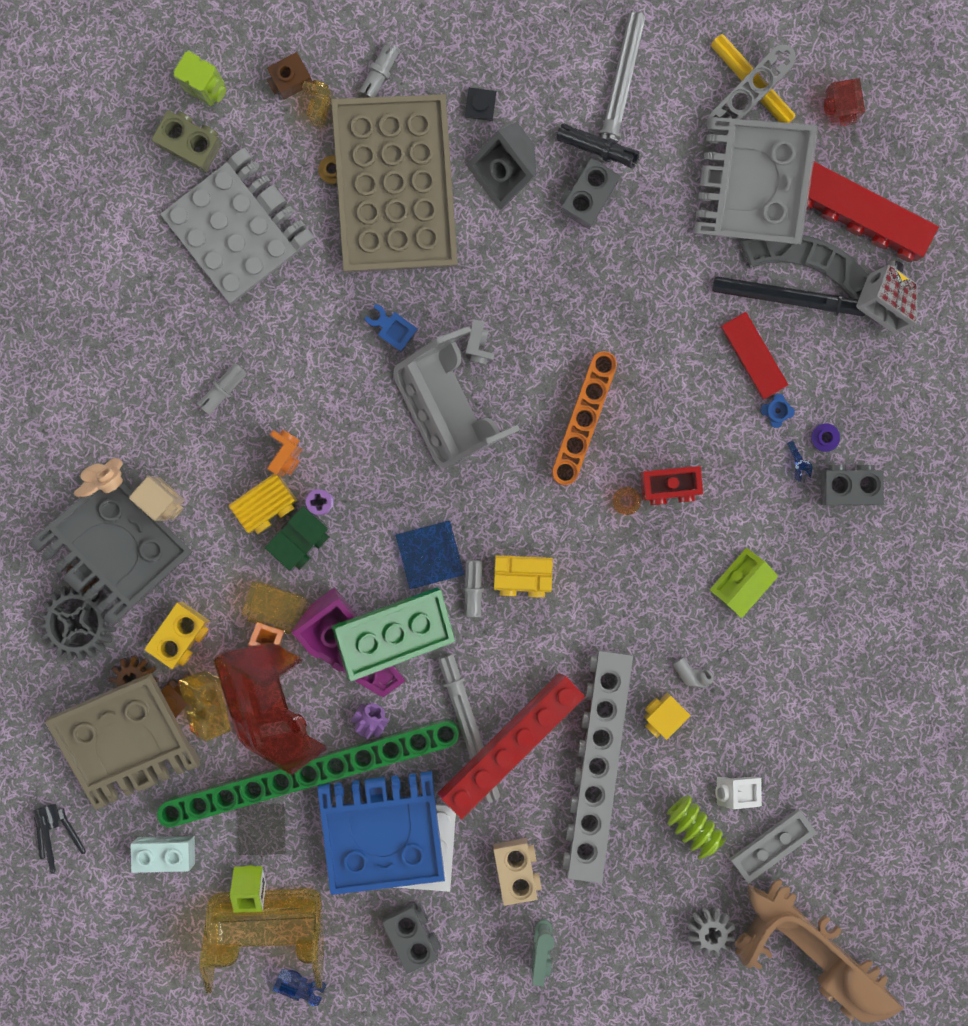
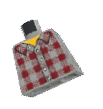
[856,261,918,334]

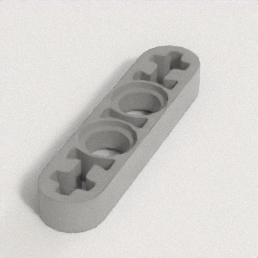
[707,44,796,135]

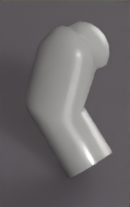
[672,657,714,688]

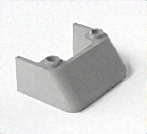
[393,326,520,468]

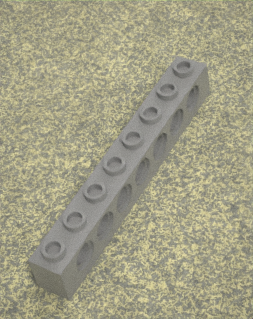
[562,649,633,883]

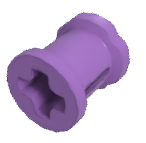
[306,489,334,515]

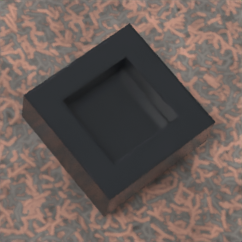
[465,87,497,121]

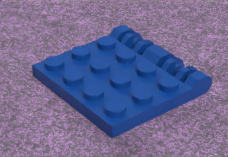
[318,771,445,895]

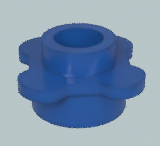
[760,394,795,428]

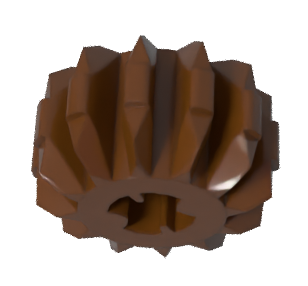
[108,655,159,690]

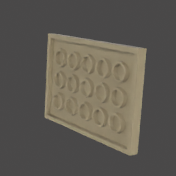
[331,94,458,273]

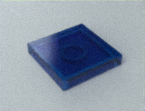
[395,520,465,589]

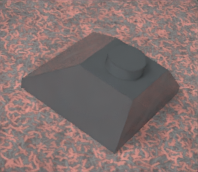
[466,122,537,210]

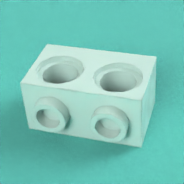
[131,836,195,873]

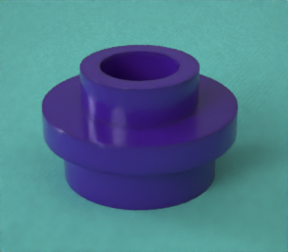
[811,423,840,452]

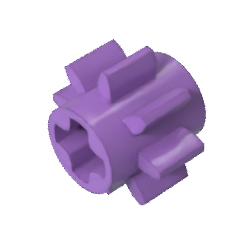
[351,703,389,739]

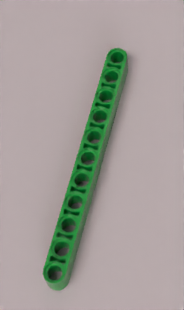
[157,719,459,828]

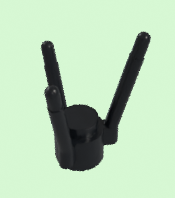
[33,803,86,874]

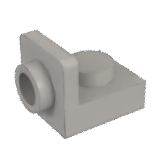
[465,319,495,365]

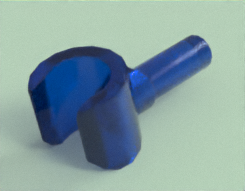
[787,441,813,482]

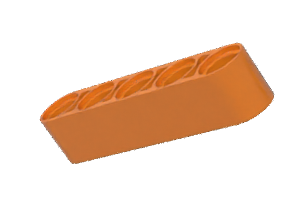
[552,351,617,486]

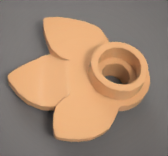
[74,458,123,497]

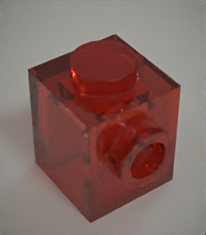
[824,78,866,126]

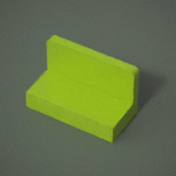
[710,547,778,618]

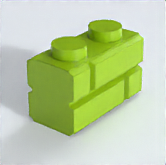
[174,51,227,106]

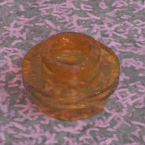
[612,487,641,515]

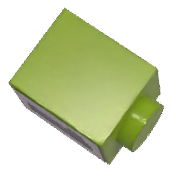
[230,865,266,913]

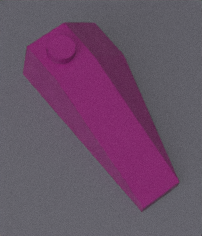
[292,587,406,697]

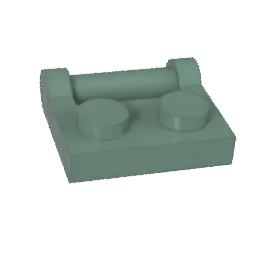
[531,919,555,987]

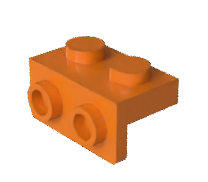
[267,429,303,477]

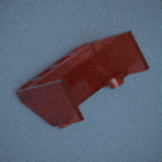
[214,642,327,775]

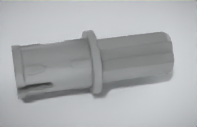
[197,364,247,415]
[462,560,484,617]

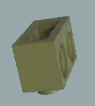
[151,110,222,173]

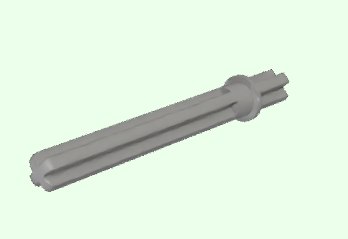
[596,11,645,164]
[438,654,500,803]

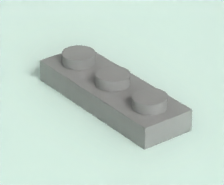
[730,808,817,884]

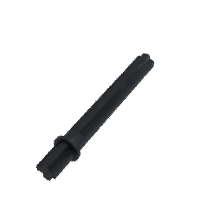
[712,276,865,317]

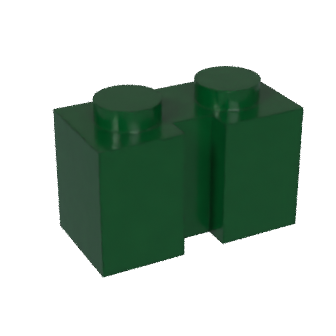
[265,506,331,571]

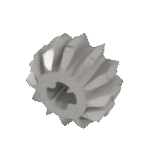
[687,907,735,957]

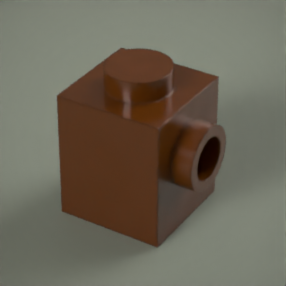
[266,52,313,100]

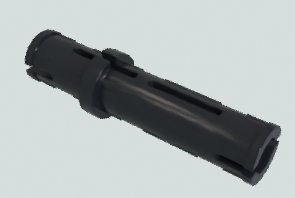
[557,123,640,169]

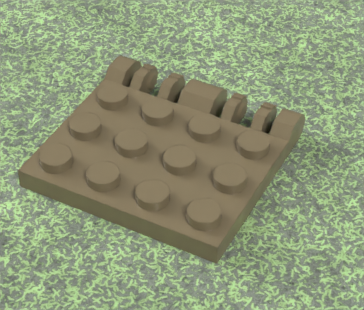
[45,673,200,810]

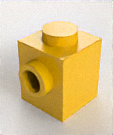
[644,692,691,740]

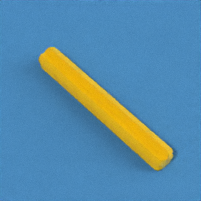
[711,34,795,123]

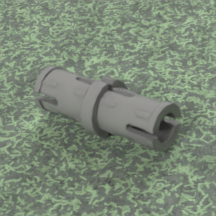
[358,41,401,98]

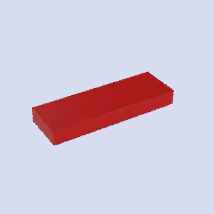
[720,312,789,400]

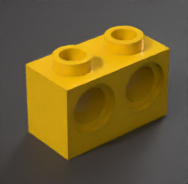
[144,601,210,669]

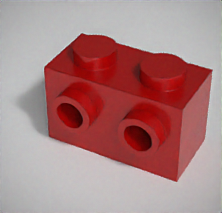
[640,466,704,505]

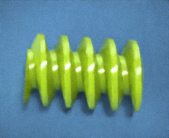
[666,795,727,860]

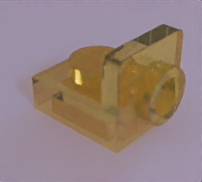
[302,80,333,129]

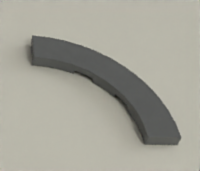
[739,235,870,299]

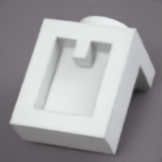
[715,776,762,809]

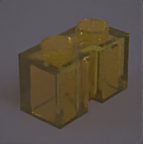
[241,580,309,635]
[179,670,231,742]

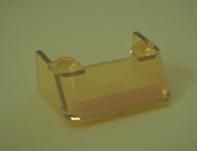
[199,888,324,993]

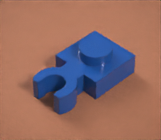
[365,304,418,353]

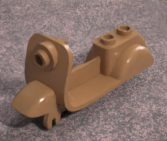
[735,879,904,1023]

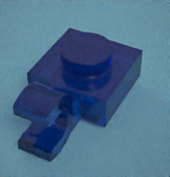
[272,968,327,1006]

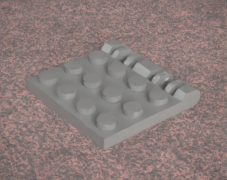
[693,117,819,245]
[160,148,315,305]

